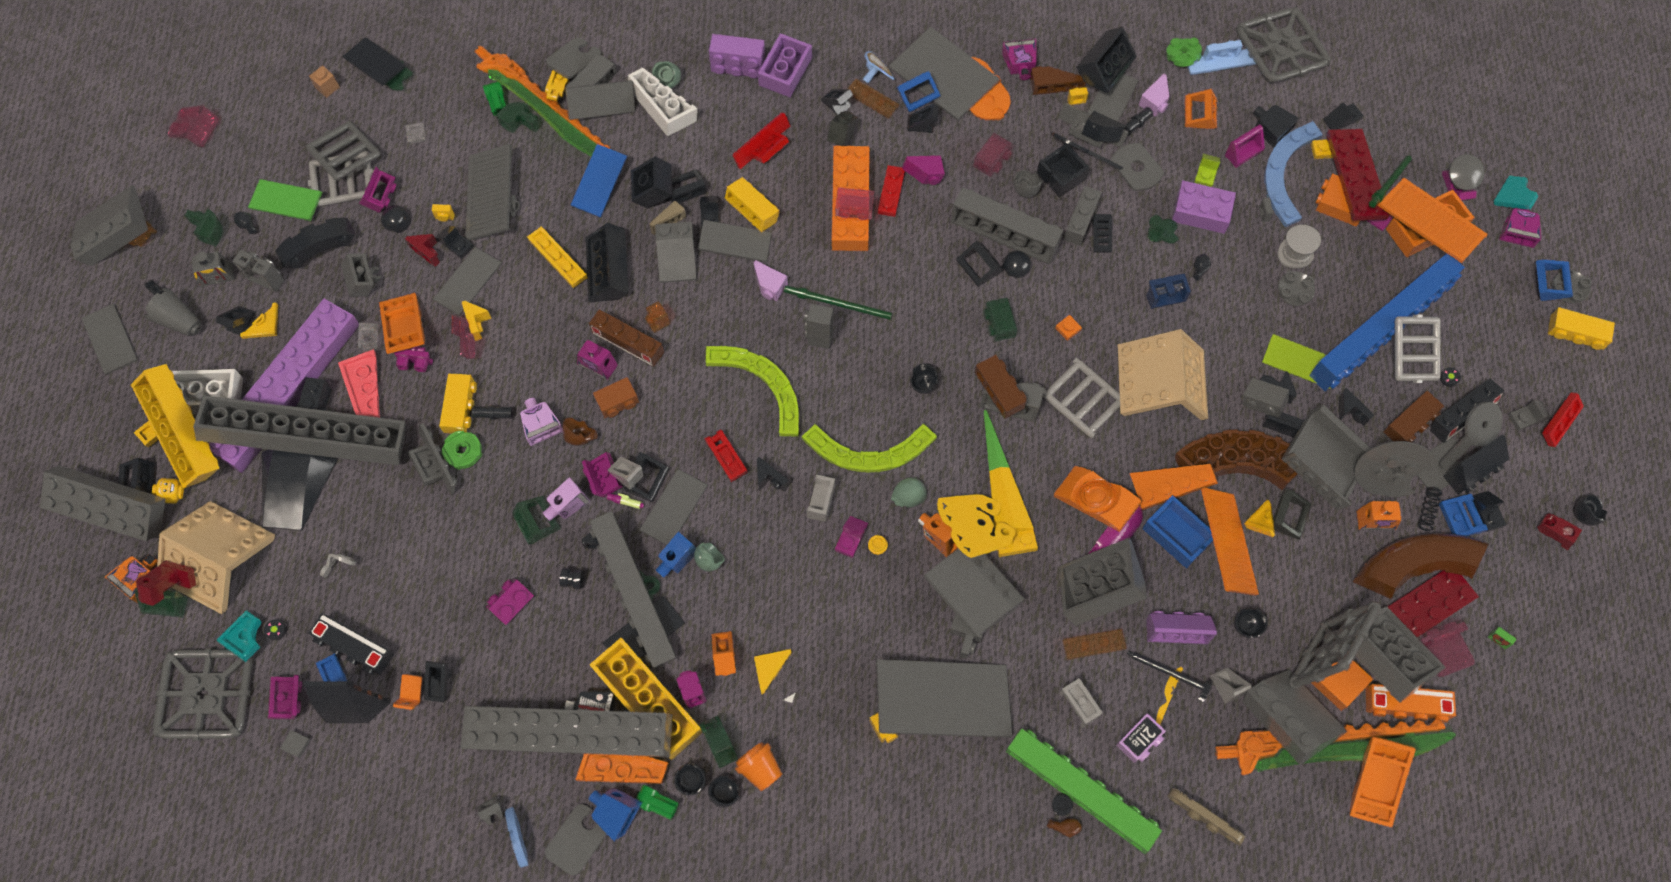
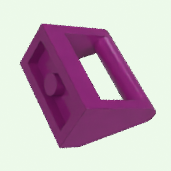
[1225,125,1265,168]

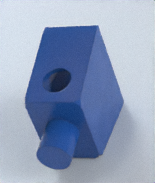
[656,531,696,578]
[589,788,642,841]

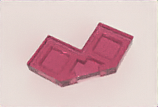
[451,315,475,359]

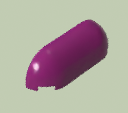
[1087,505,1143,555]

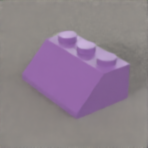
[1146,611,1217,644]

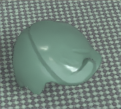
[652,61,681,88]
[891,477,927,508]
[694,542,725,572]

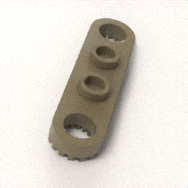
[1168,788,1245,845]

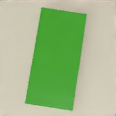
[248,179,322,221]

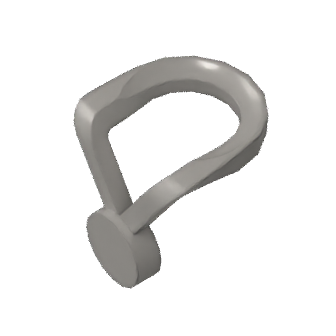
[320,554,357,578]

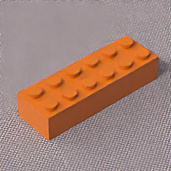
[832,146,869,251]

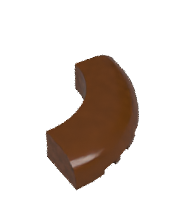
[1175,429,1299,490]
[1353,533,1489,599]

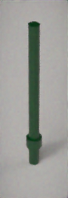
[1369,155,1412,207]
[784,285,892,320]

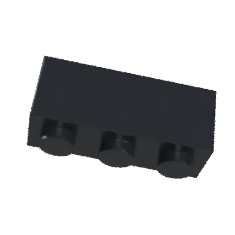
[1443,434,1509,495]

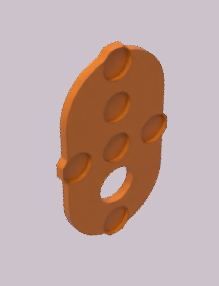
[970,57,1010,121]

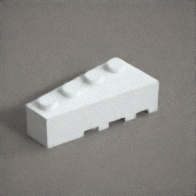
[628,68,697,136]

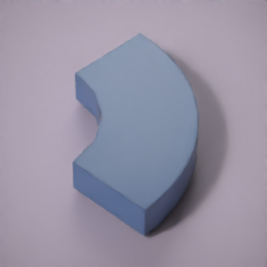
[505,807,528,868]

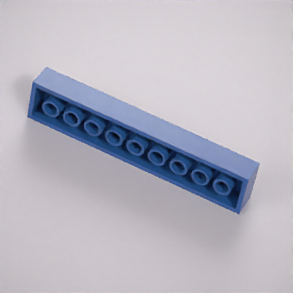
[1309,253,1465,392]

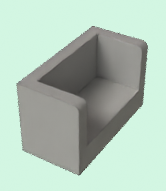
[807,475,835,522]
[1059,679,1103,728]

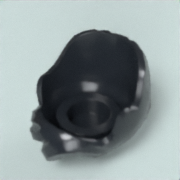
[1575,494,1607,526]

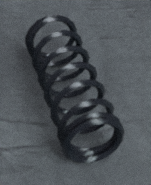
[1418,487,1442,531]

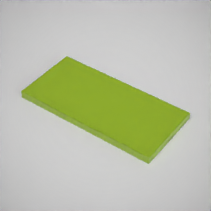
[1262,334,1331,389]

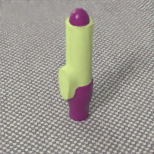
[607,493,644,509]

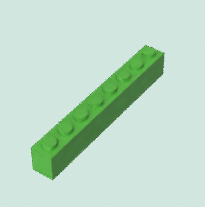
[1006,729,1162,854]

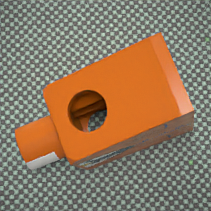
[918,513,960,557]

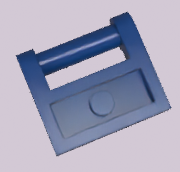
[1439,494,1488,537]

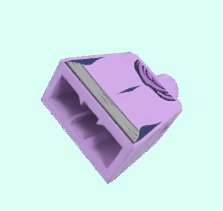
[520,398,563,446]
[542,477,590,521]

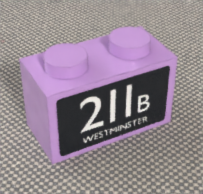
[1116,713,1166,763]

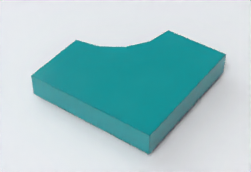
[1494,176,1538,210]
[217,610,262,662]

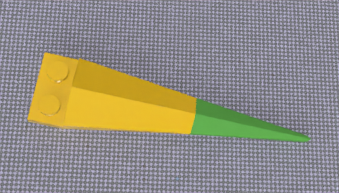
[984,410,1038,557]

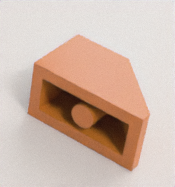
[712,631,736,676]

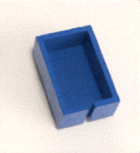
[1142,495,1213,569]

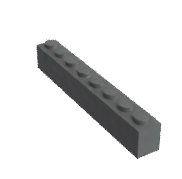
[589,511,677,669]

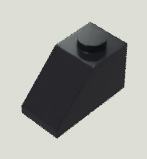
[1081,111,1126,142]

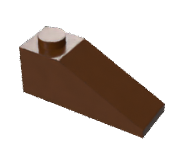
[1030,66,1086,95]

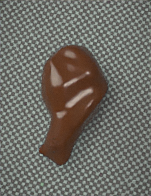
[1046,818,1082,838]

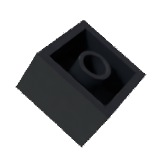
[631,156,672,209]

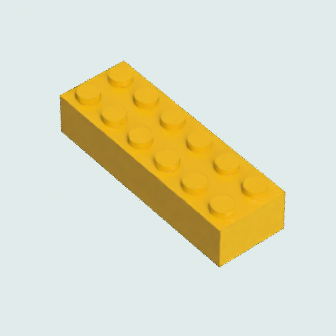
[131,364,220,489]
[590,638,703,760]

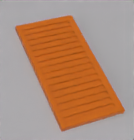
[1377,178,1487,263]
[1201,487,1259,596]

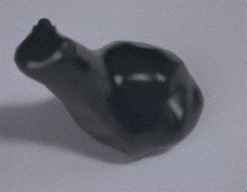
[234,211,256,234]
[1192,254,1211,281]

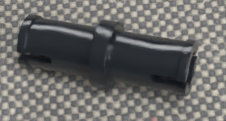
[1124,107,1153,136]
[472,405,512,420]

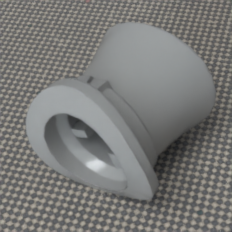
[1277,225,1321,268]

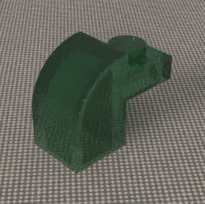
[496,102,540,134]
[184,209,223,247]
[699,716,738,769]

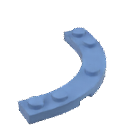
[1264,121,1323,227]

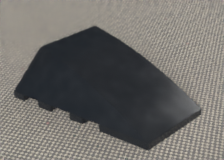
[262,449,338,531]
[303,681,391,723]

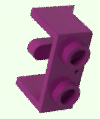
[359,167,397,213]

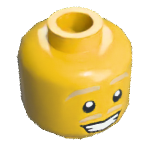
[152,478,184,504]

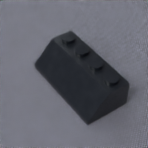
[1077,26,1137,93]
[585,223,629,303]

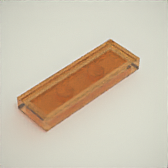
[848,79,899,119]
[1062,629,1127,660]

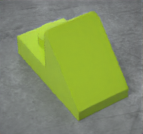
[1194,153,1220,187]

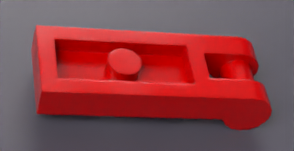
[704,429,748,482]

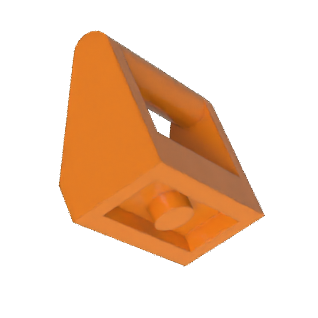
[1185,89,1217,129]

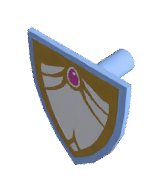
[863,51,894,83]

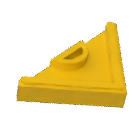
[240,303,278,339]
[1244,500,1275,537]
[754,649,791,694]

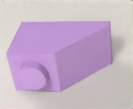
[1139,74,1169,116]
[754,260,788,301]

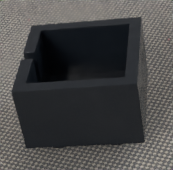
[1036,143,1090,198]

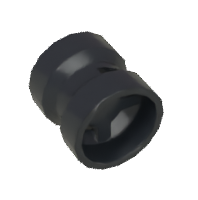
[559,567,584,590]

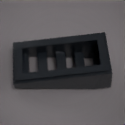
[1092,214,1112,253]

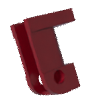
[136,560,196,606]

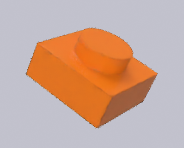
[1055,315,1082,341]

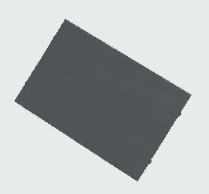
[889,27,1000,121]

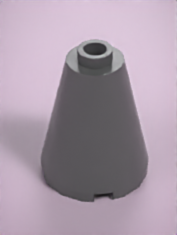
[144,288,201,336]

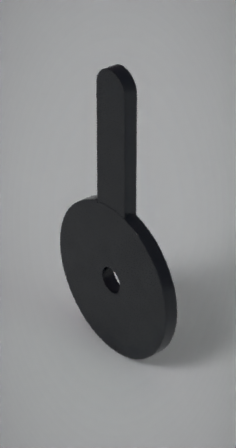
[1050,131,1123,170]

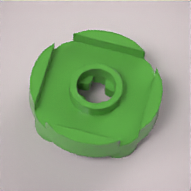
[1167,38,1202,67]
[442,431,482,470]

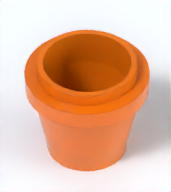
[735,742,783,791]

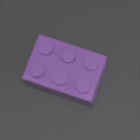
[709,34,766,78]
[758,34,812,97]
[1172,180,1236,234]

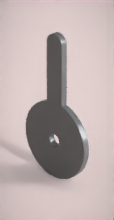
[1440,401,1503,470]

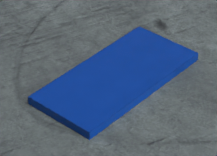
[571,144,627,218]

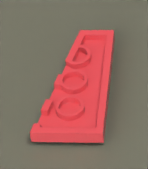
[338,349,380,418]

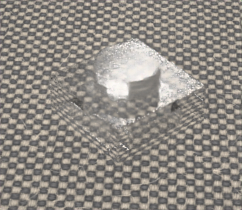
[405,122,426,144]

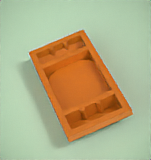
[379,293,425,354]
[1053,466,1141,532]
[1349,736,1416,827]

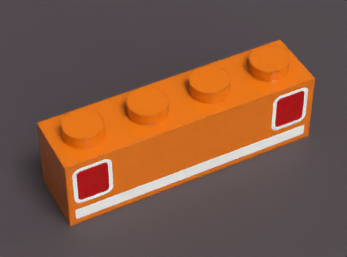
[1365,684,1456,723]

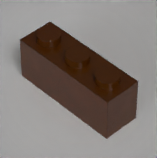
[974,355,1027,419]
[1383,391,1444,443]

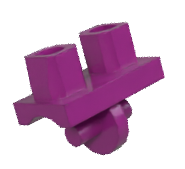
[394,345,433,373]

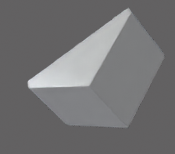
[608,457,643,490]
[1210,667,1252,704]

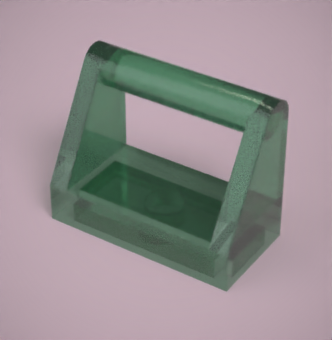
[512,496,561,545]
[135,587,188,618]

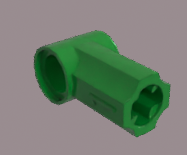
[483,81,508,117]
[636,785,679,820]

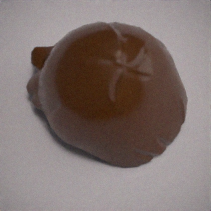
[562,417,598,446]

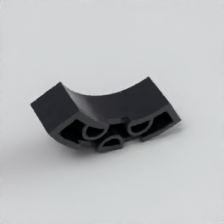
[275,218,356,269]

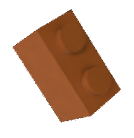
[593,377,639,418]

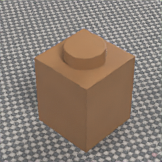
[309,65,340,98]

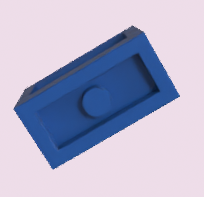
[896,71,941,112]
[1536,259,1573,301]

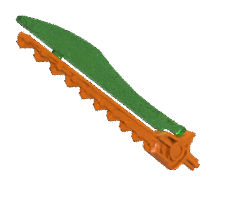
[475,46,611,157]
[1215,719,1456,776]

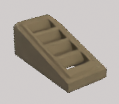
[650,201,686,234]

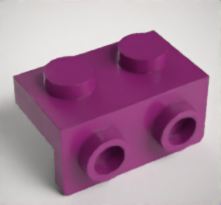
[582,452,623,497]
[486,578,534,625]
[268,675,302,719]

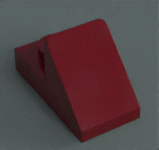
[405,234,440,267]

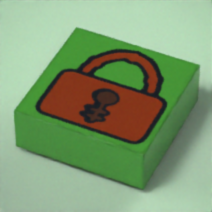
[1488,627,1516,649]

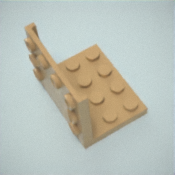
[1118,329,1208,420]
[157,501,275,614]

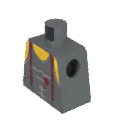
[192,252,235,287]

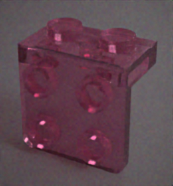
[168,105,219,147]
[1421,621,1475,677]

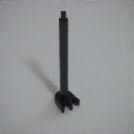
[1127,651,1213,703]

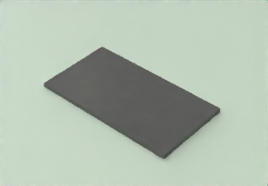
[876,660,1012,738]

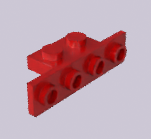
[732,112,790,169]

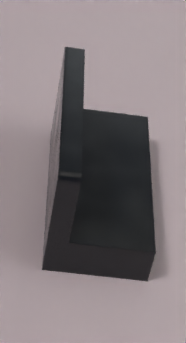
[1262,412,1305,438]

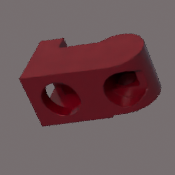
[1537,513,1582,551]

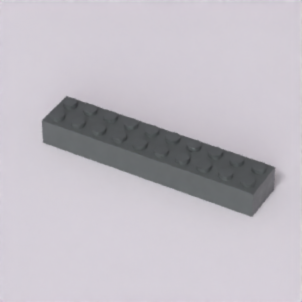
[193,395,405,465]
[461,706,673,757]

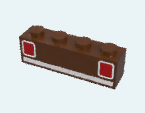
[589,309,664,367]

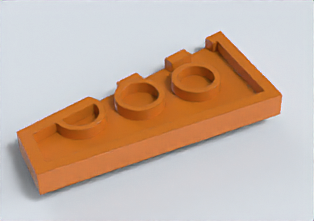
[1130,464,1218,510]
[575,754,669,784]

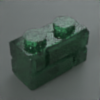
[983,297,1017,342]

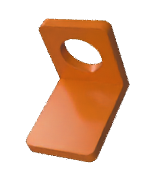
[393,674,423,710]

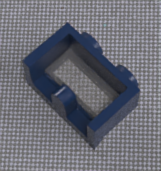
[1146,273,1191,309]

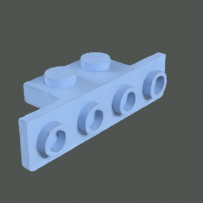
[1188,40,1256,75]

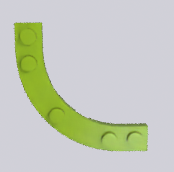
[706,346,799,437]
[802,424,937,473]

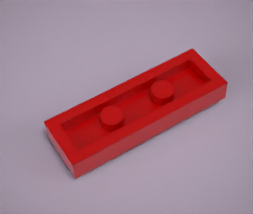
[878,165,905,217]
[1542,392,1584,447]

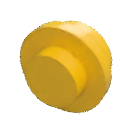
[868,535,888,555]

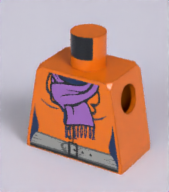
[1356,501,1401,530]
[105,554,158,604]

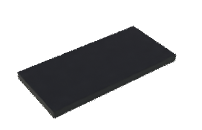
[342,37,406,86]
[602,596,685,659]

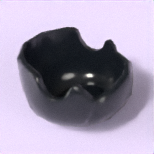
[380,205,411,233]
[1002,250,1031,278]
[910,363,939,394]
[1234,608,1268,638]
[674,763,706,796]
[708,775,741,808]

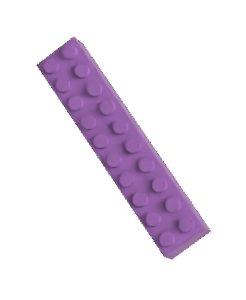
[208,299,360,473]

